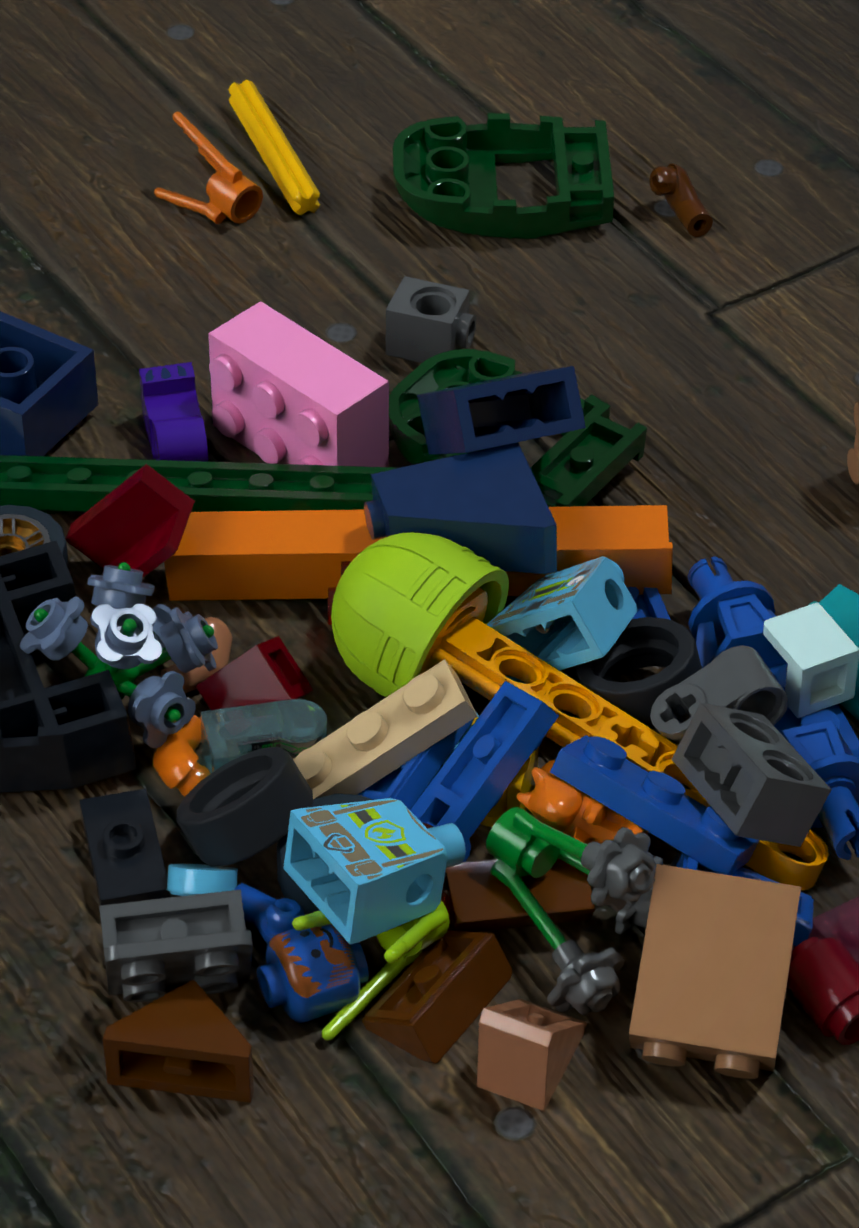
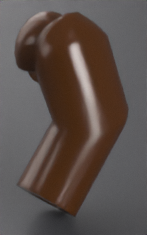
[650,163,713,237]

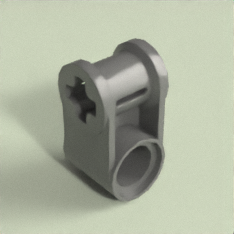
[650,645,788,745]

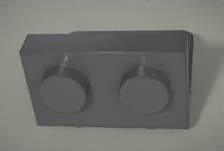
[99,889,253,1002]

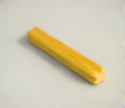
[228,79,320,215]

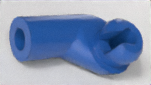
[234,883,305,943]

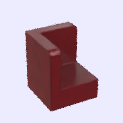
[196,636,313,739]

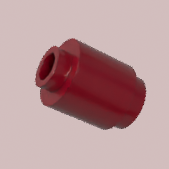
[786,937,859,1045]

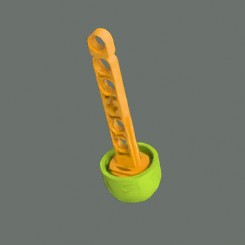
[331,532,829,891]

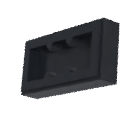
[79,789,171,906]

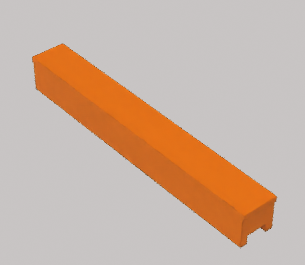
[164,505,673,601]

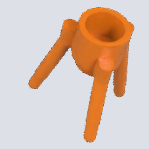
[154,112,263,224]

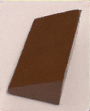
[445,858,595,932]
[362,930,513,1064]

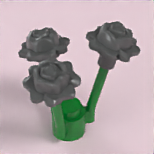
[486,806,663,1016]

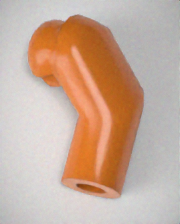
[153,715,211,797]

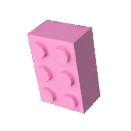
[208,301,389,467]

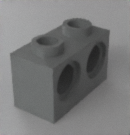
[671,702,832,847]

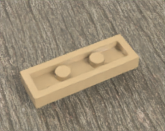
[293,659,478,799]

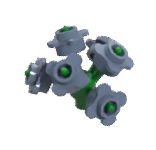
[20,562,218,748]

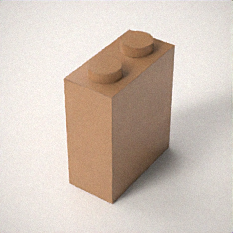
[629,864,801,1079]

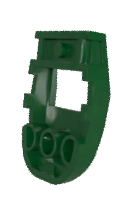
[393,113,614,239]
[389,349,647,507]

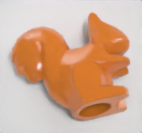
[516,759,649,844]

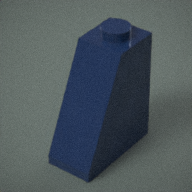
[364,442,557,574]

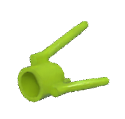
[292,901,450,1041]

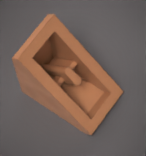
[477,999,587,1111]

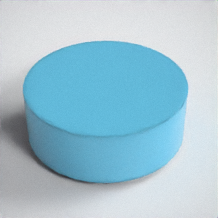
[167,864,238,896]

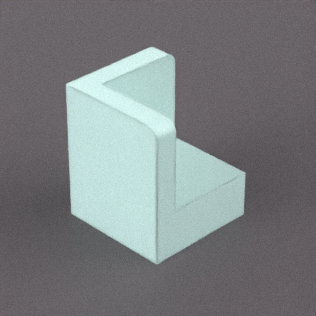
[763,602,859,718]

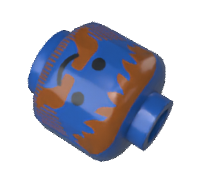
[257,924,369,1023]

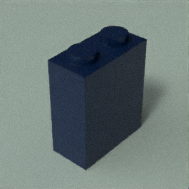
[417,366,586,455]

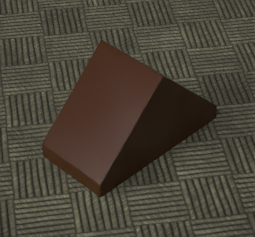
[103,979,254,1103]

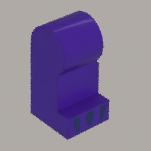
[139,362,208,462]

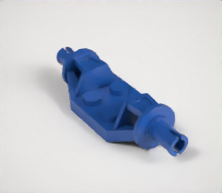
[688,557,859,860]

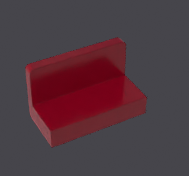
[65,464,195,577]

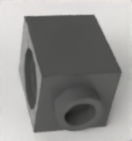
[386,276,477,363]

